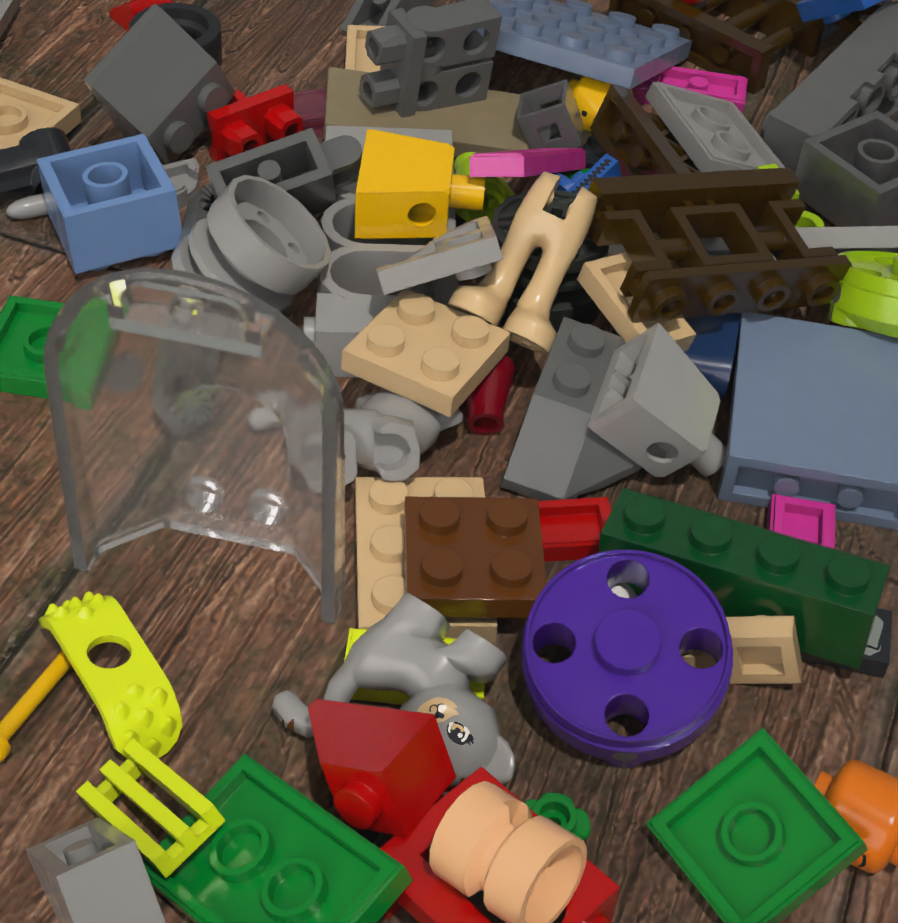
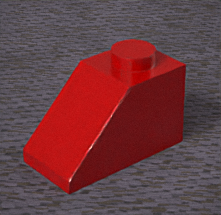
[308,699,457,837]

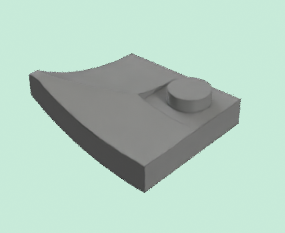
[377,216,503,295]

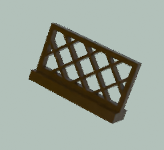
[589,84,755,227]

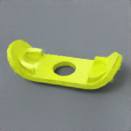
[39,591,182,759]

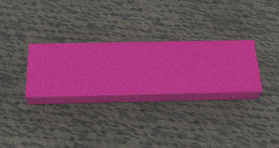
[469,148,586,177]

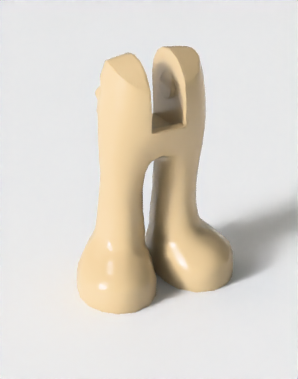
[447,172,597,355]

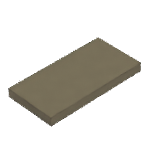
[323,67,529,158]

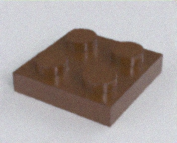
[404,496,547,618]

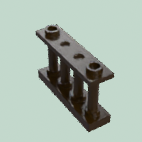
[608,0,825,95]

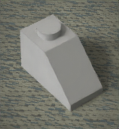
[26,817,166,923]

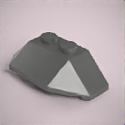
[501,317,641,501]

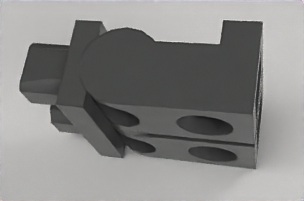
[359,0,502,118]

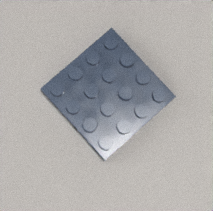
[476,0,692,89]

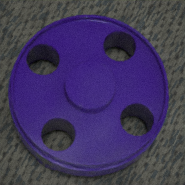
[521,550,733,769]

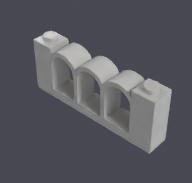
[303,125,458,378]

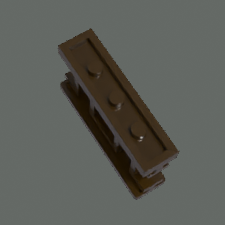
[585,167,852,323]

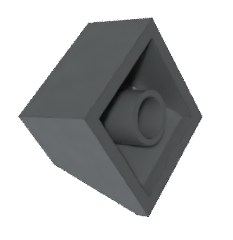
[83,4,236,165]

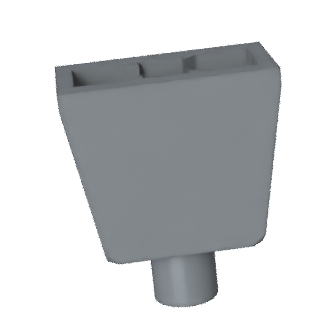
[587,323,727,477]

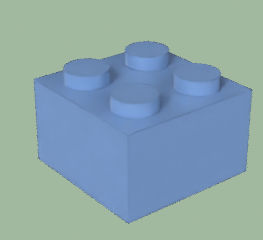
[36,134,182,274]

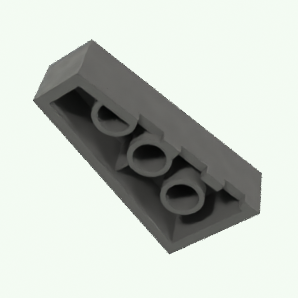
[761,0,898,174]

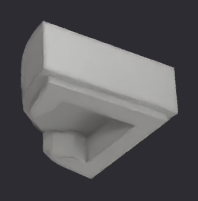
[162,158,200,210]

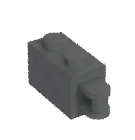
[205,128,362,216]

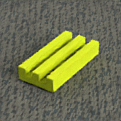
[76,738,226,878]

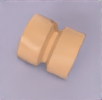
[429,781,587,923]

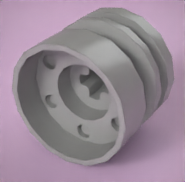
[171,175,331,335]

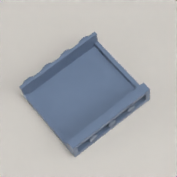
[718,312,898,530]

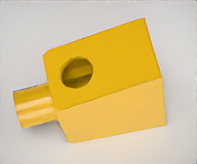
[355,129,486,239]

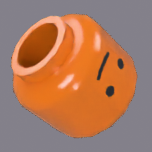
[814,759,898,874]

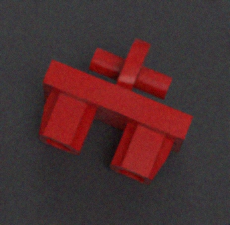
[207,84,303,162]

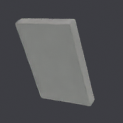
[645,81,785,172]

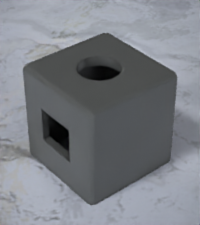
[517,79,583,149]

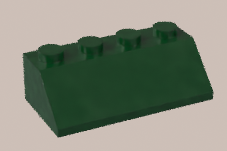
[599,488,892,670]

